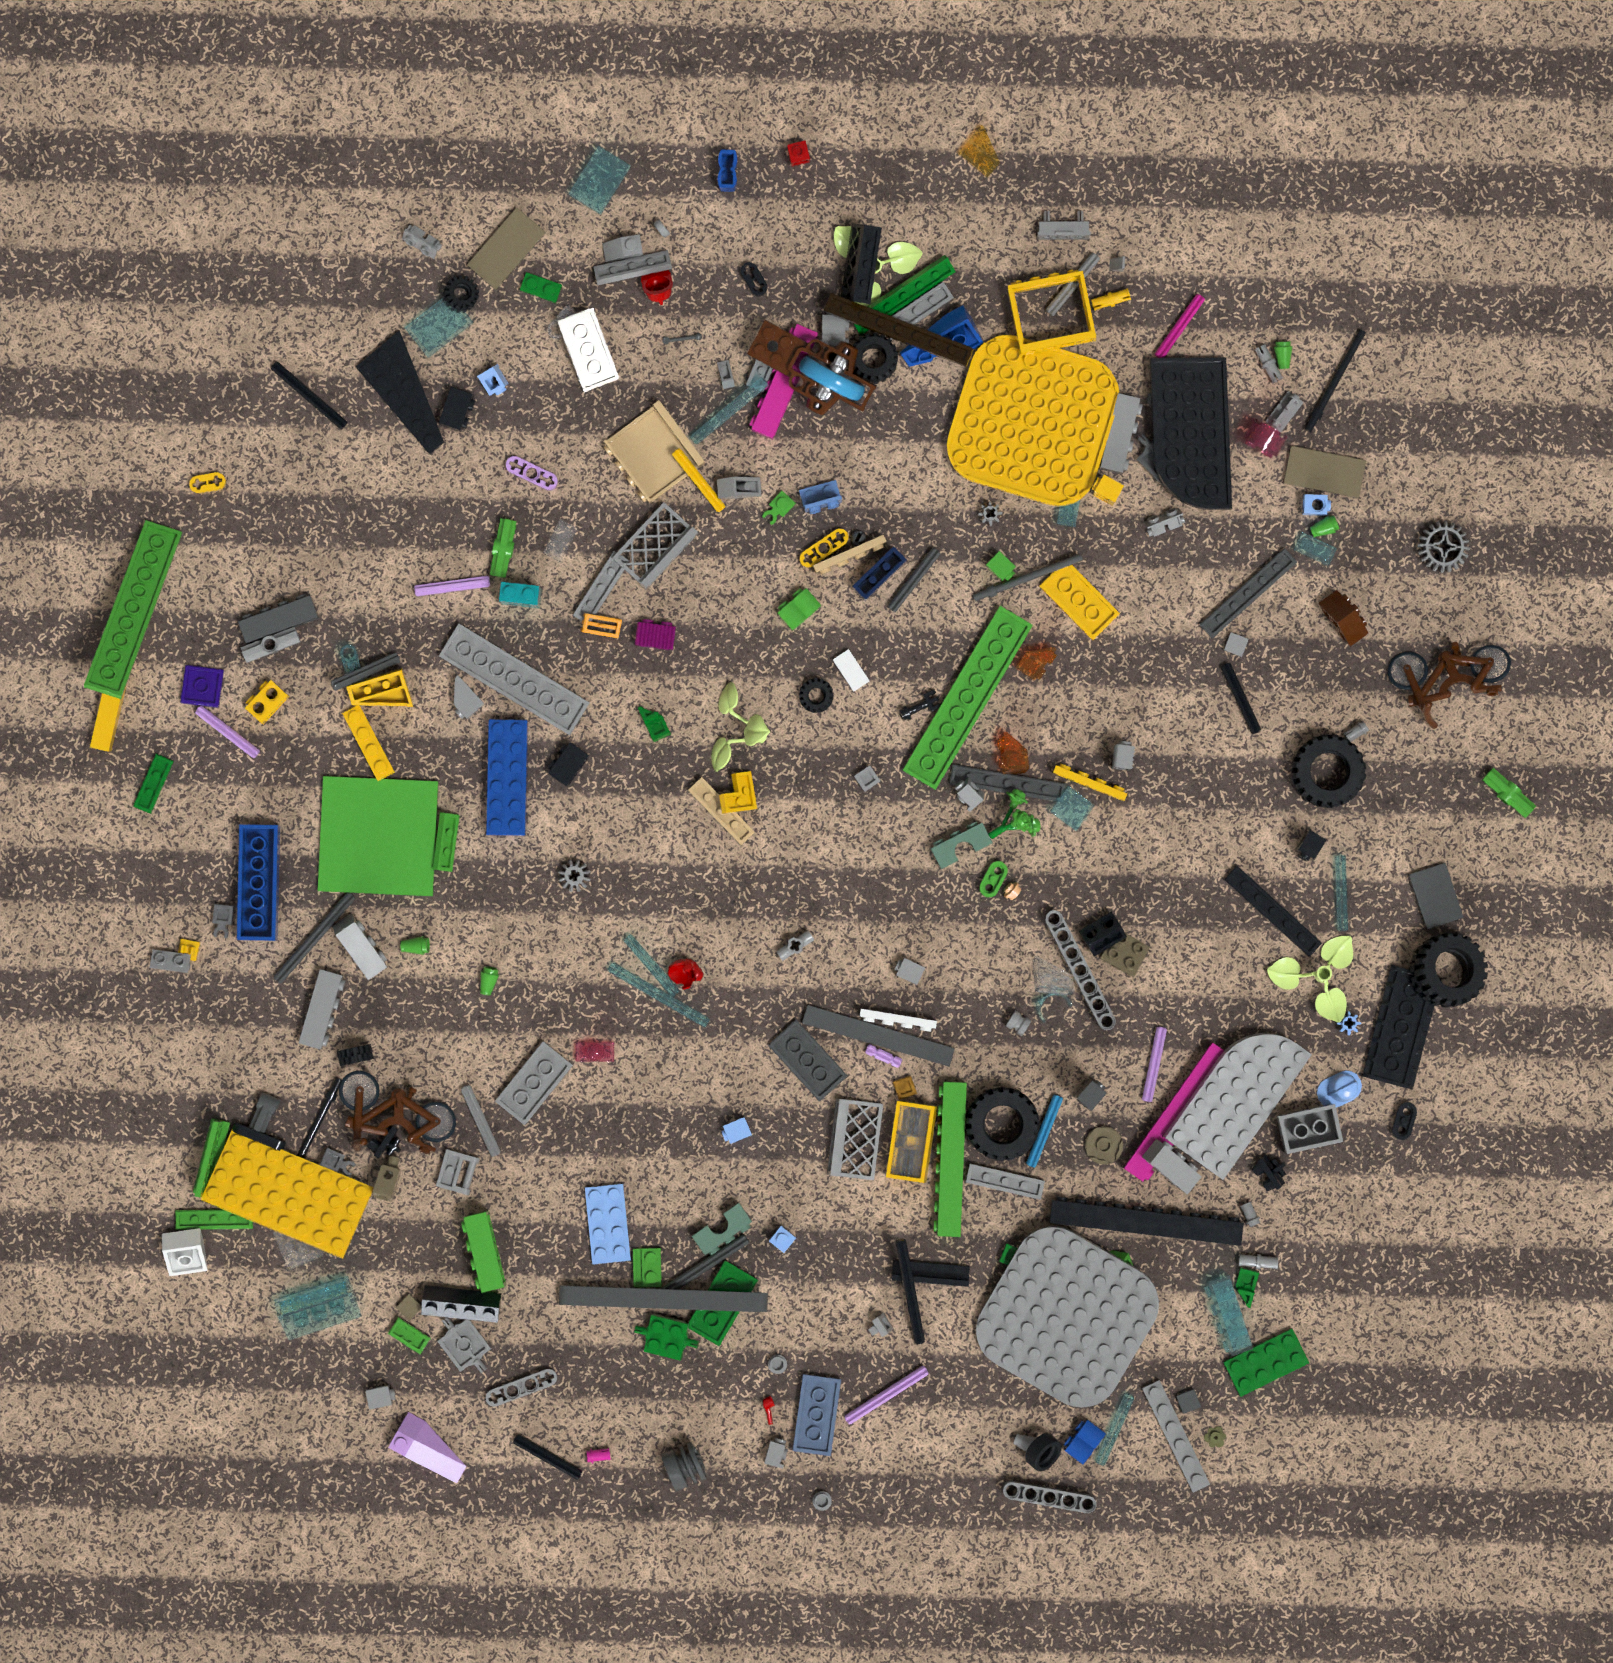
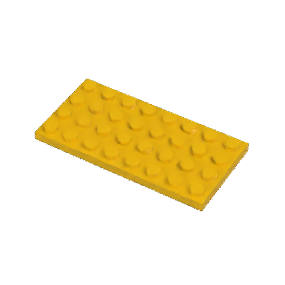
[201,1131,374,1259]

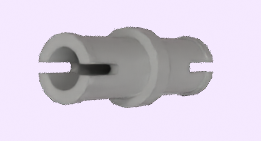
[1255,344,1283,384]
[1239,1254,1278,1269]

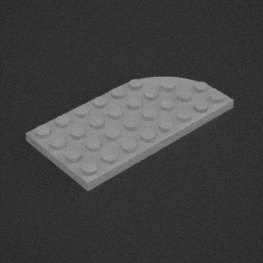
[1163,1033,1312,1180]

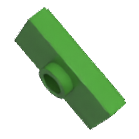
[388,1317,431,1354]

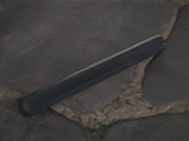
[271,362,347,430]

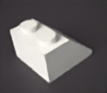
[162,1228,208,1276]

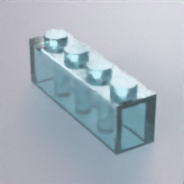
[1204,1274,1253,1356]

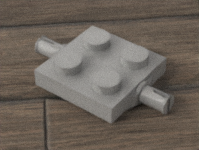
[437,1317,491,1373]

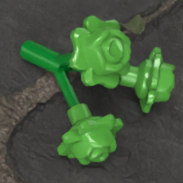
[988,789,1041,839]

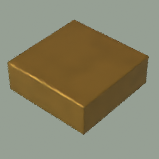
[893,1075,917,1100]

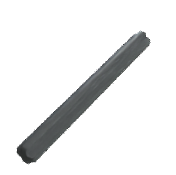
[274,892,355,983]
[660,1235,749,1290]

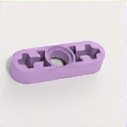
[506,456,558,491]

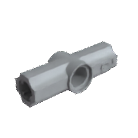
[240,627,300,663]

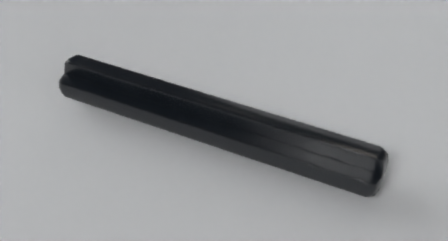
[1221,663,1261,734]
[513,1434,583,1480]

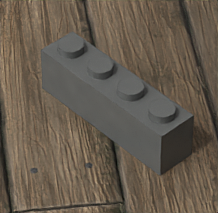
[238,594,320,644]
[1073,1079,1107,1111]

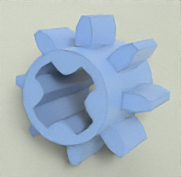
[1336,1011,1361,1035]

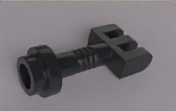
[899,689,942,721]

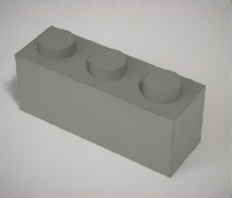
[1142,1139,1202,1195]

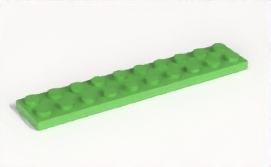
[84,520,182,699]
[902,606,1033,790]

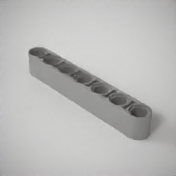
[1045,910,1116,1030]

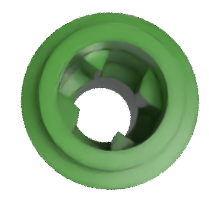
[1274,341,1293,369]
[1310,515,1340,537]
[400,936,430,955]
[480,966,500,995]

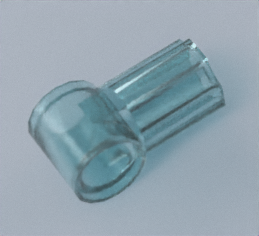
[340,645,364,681]

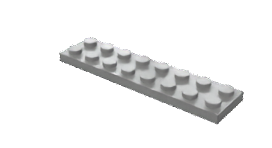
[439,623,590,735]

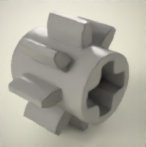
[978,502,1002,526]

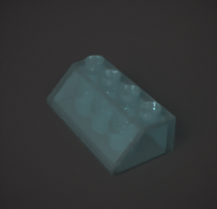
[274,1276,362,1340]

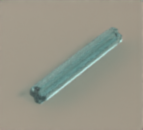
[1335,855,1348,931]
[624,934,679,997]
[1095,1393,1134,1466]

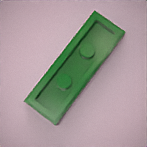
[133,754,174,814]

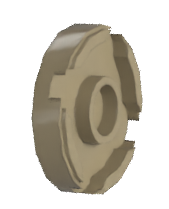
[1085,1126,1123,1165]

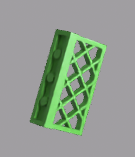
[193,1118,231,1198]

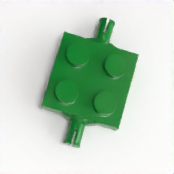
[634,1313,699,1361]

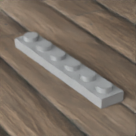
[1142,1380,1210,1493]

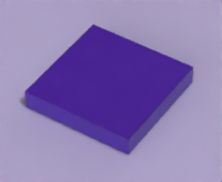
[180,665,224,708]

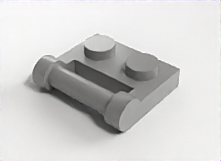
[436,1149,480,1195]

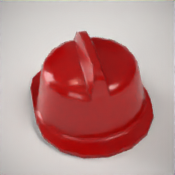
[641,270,673,305]

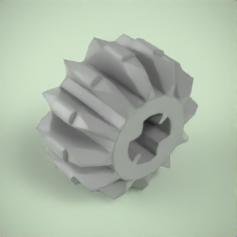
[558,860,591,892]

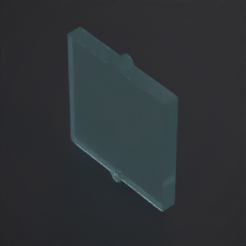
[1050,786,1095,831]

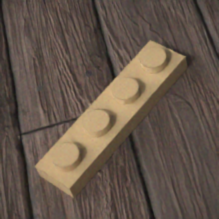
[813,535,886,575]
[688,777,755,845]

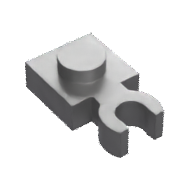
[212,904,234,938]
[319,1148,356,1176]

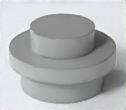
[768,1354,787,1374]
[813,1491,832,1511]

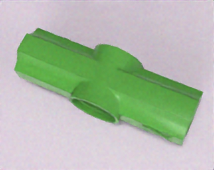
[490,518,517,578]
[1482,768,1536,818]

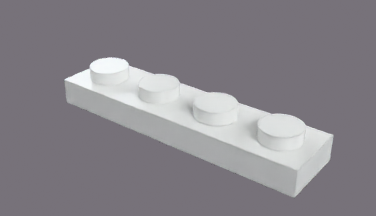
[860,1009,937,1032]

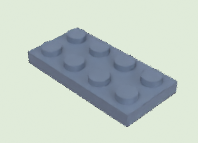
[793,1374,841,1456]

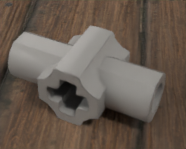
[776,931,814,961]

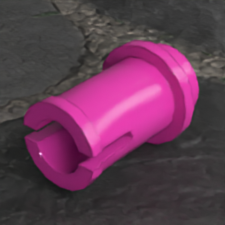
[586,1448,611,1464]

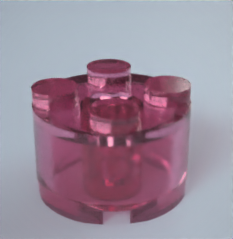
[1244,418,1288,458]

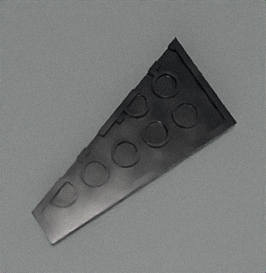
[356,330,444,455]

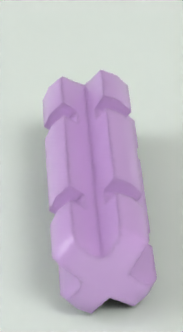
[865,1044,902,1068]

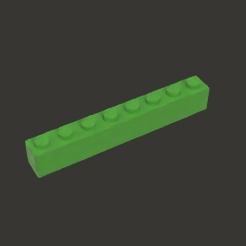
[933,1082,967,1237]

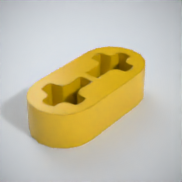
[189,472,226,494]

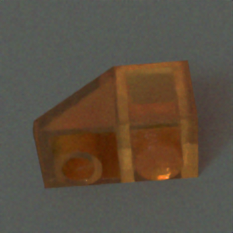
[1015,647,1057,681]
[997,732,1029,774]

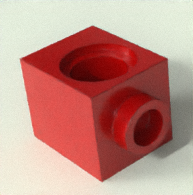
[787,140,810,167]

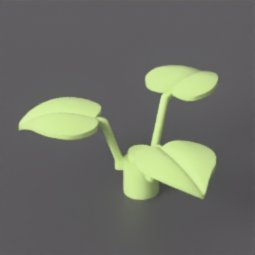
[834,226,923,307]
[711,682,770,772]
[1267,936,1353,1023]

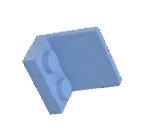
[799,480,842,515]

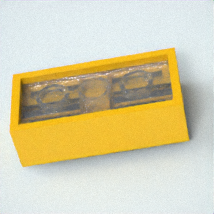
[886,1101,937,1183]

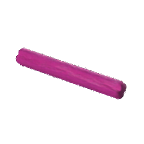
[1155,294,1205,358]

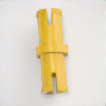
[1091,288,1131,311]

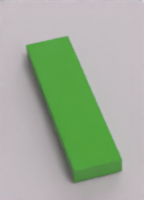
[175,1210,253,1230]

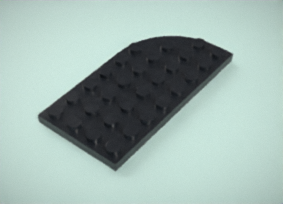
[1150,357,1232,510]

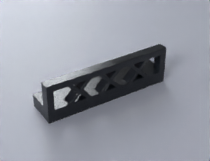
[891,1260,970,1287]

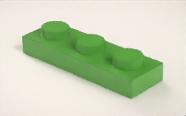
[433,812,459,872]

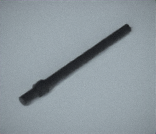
[1305,329,1366,433]
[297,1077,342,1158]

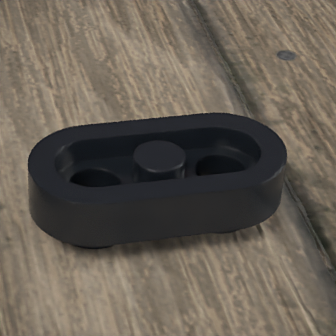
[1392,1102,1417,1140]

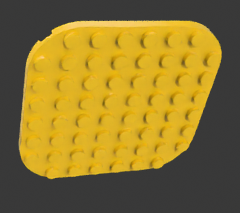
[947,335,1119,506]

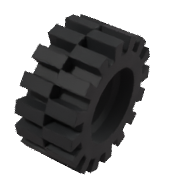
[442,275,479,313]
[799,678,834,713]
[337,1044,374,1066]

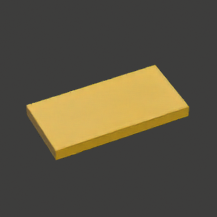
[1039,565,1120,641]

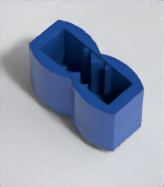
[718,150,737,192]
[1063,1419,1106,1464]

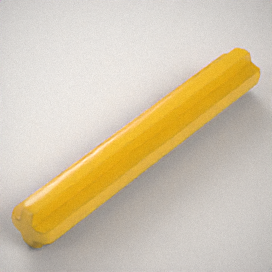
[672,448,725,512]

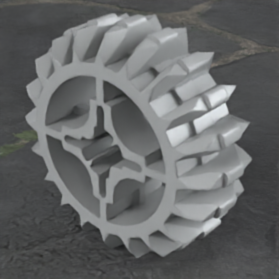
[1417,521,1470,573]

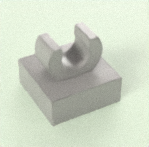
[868,1313,893,1337]

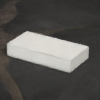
[833,649,870,692]

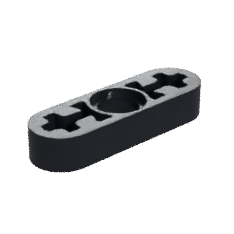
[232,1122,287,1151]

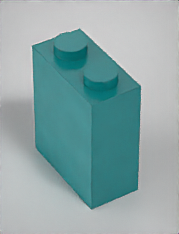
[499,582,542,609]

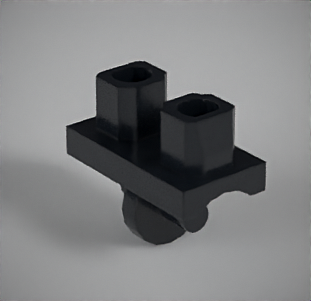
[367,1126,401,1159]
[1252,1154,1286,1191]

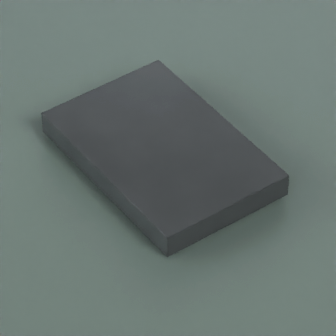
[1408,863,1464,930]

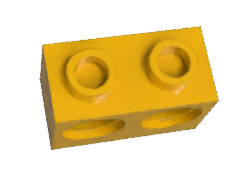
[1092,475,1124,506]
[245,680,290,725]

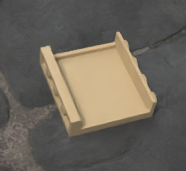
[603,400,705,504]

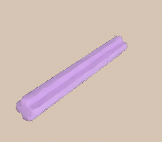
[844,1366,929,1424]

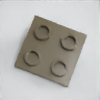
[1100,933,1150,978]

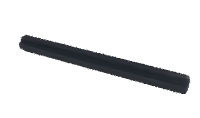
[896,1238,925,1344]

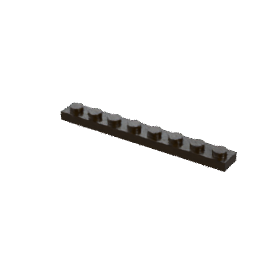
[824,293,974,367]

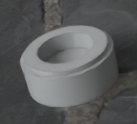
[654,219,671,238]

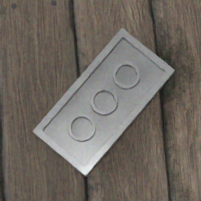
[495,1041,573,1125]

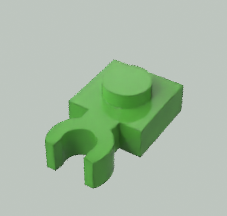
[762,491,796,525]

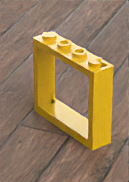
[1007,270,1096,356]

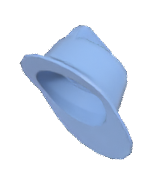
[1317,1071,1362,1107]

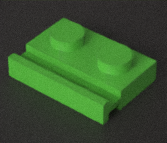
[633,1248,662,1287]

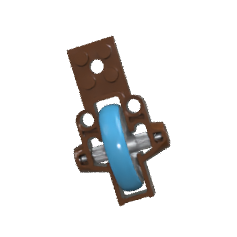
[747,320,877,416]

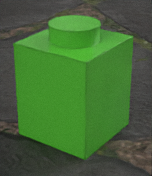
[986,551,1016,582]

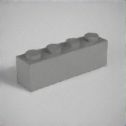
[1100,393,1143,475]
[299,969,346,1050]

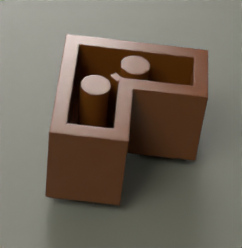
[1318,590,1369,647]

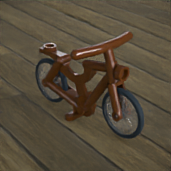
[1388,642,1511,729]
[339,1071,456,1154]

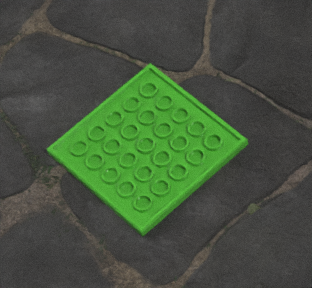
[318,776,439,896]

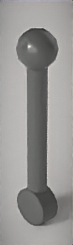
[662,333,702,345]

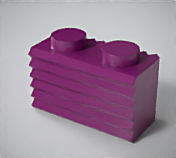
[635,619,676,651]

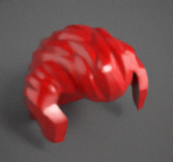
[668,958,704,990]

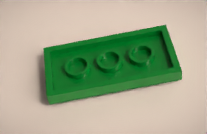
[688,1260,758,1346]
[1223,1328,1309,1397]

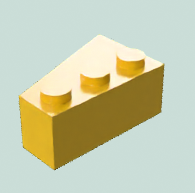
[346,668,414,707]

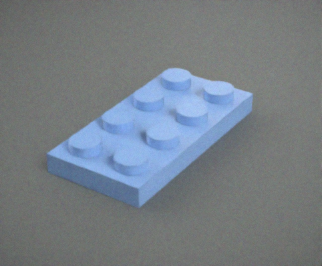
[585,1184,631,1264]

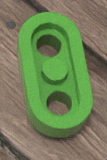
[979,861,1008,897]

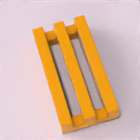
[581,613,622,638]

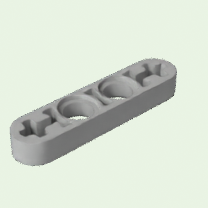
[486,1368,557,1407]

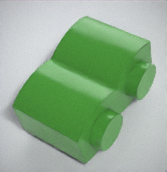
[777,588,821,631]

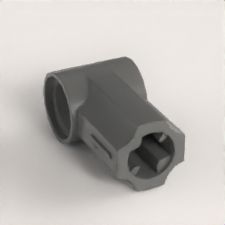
[249,1092,281,1133]

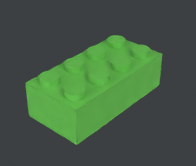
[461,1210,506,1293]

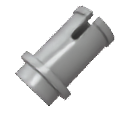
[1344,721,1369,742]
[1240,1202,1260,1227]

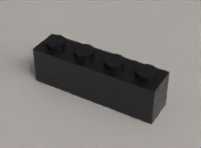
[421,1285,502,1323]

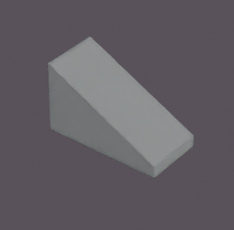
[1109,256,1125,272]
[717,360,735,389]

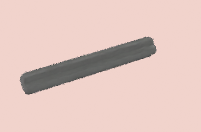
[888,548,940,612]
[331,652,400,691]

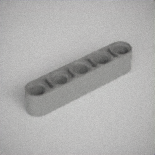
[1003,1480,1096,1513]

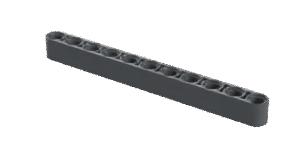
[559,1285,768,1312]

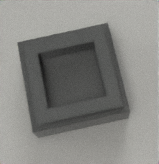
[1176,1389,1201,1414]

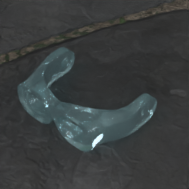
[1034,987,1073,1023]

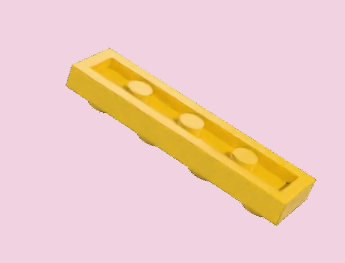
[342,705,395,781]
[1053,764,1127,801]

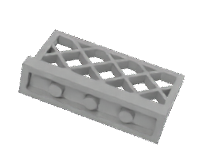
[612,502,698,590]
[827,1098,883,1180]

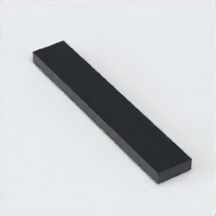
[1224,866,1322,957]

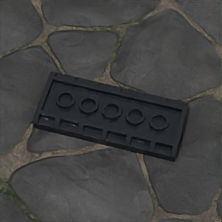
[1362,965,1442,1090]

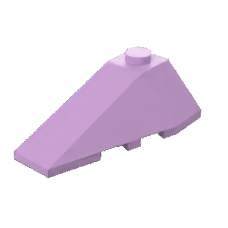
[388,1412,466,1483]

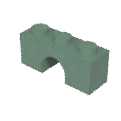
[931,821,993,869]
[692,1203,752,1256]

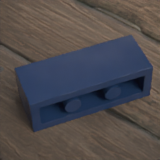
[852,546,907,602]

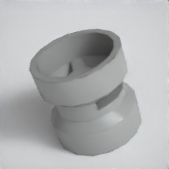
[1006,1010,1032,1036]

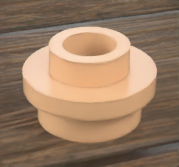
[1004,882,1021,900]

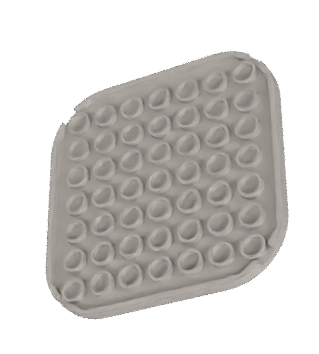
[976,1226,1159,1407]

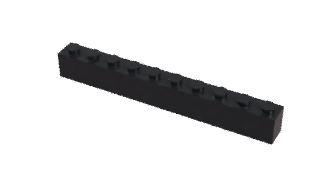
[1049,1196,1244,1246]

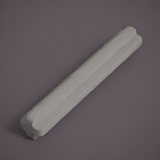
[1046,253,1100,316]
[461,1085,501,1157]

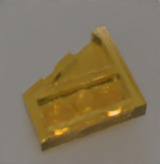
[958,125,1000,178]

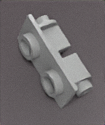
[402,225,442,259]
[1265,391,1304,433]
[1143,508,1185,537]
[150,949,191,973]

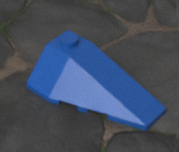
[900,305,984,367]

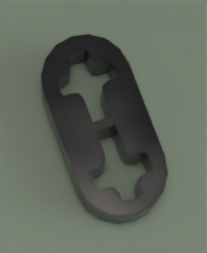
[741,262,767,297]

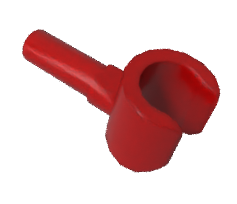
[763,1396,775,1425]

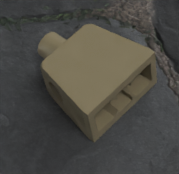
[373,1156,401,1202]

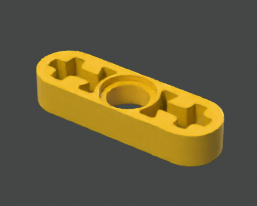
[800,529,849,568]

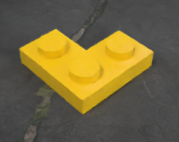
[719,771,757,814]

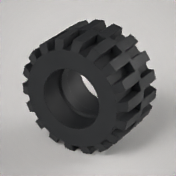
[853,333,898,384]

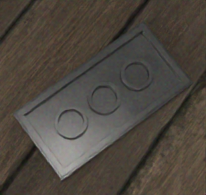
[768,1020,848,1102]

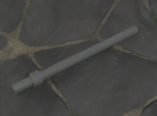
[973,554,1083,602]

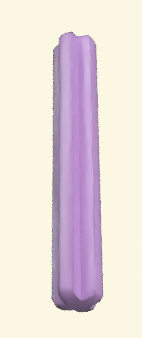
[414,576,490,596]
[195,705,260,758]
[1142,1027,1167,1102]

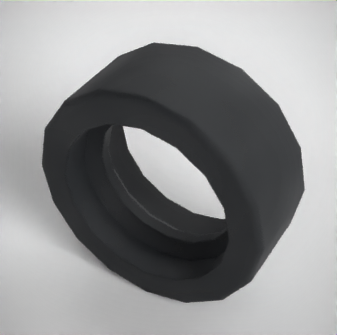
[1025,1433,1062,1472]

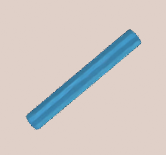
[1026,1095,1063,1168]

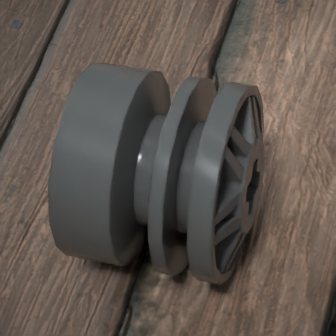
[661,1441,707,1492]

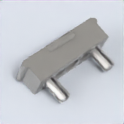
[1037,210,1091,240]

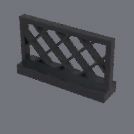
[841,223,882,304]

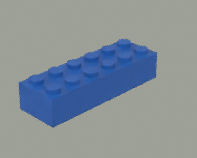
[486,719,528,836]
[237,824,280,941]

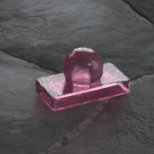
[576,1042,614,1062]

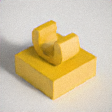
[178,939,200,961]

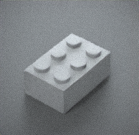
[1276,1104,1343,1154]

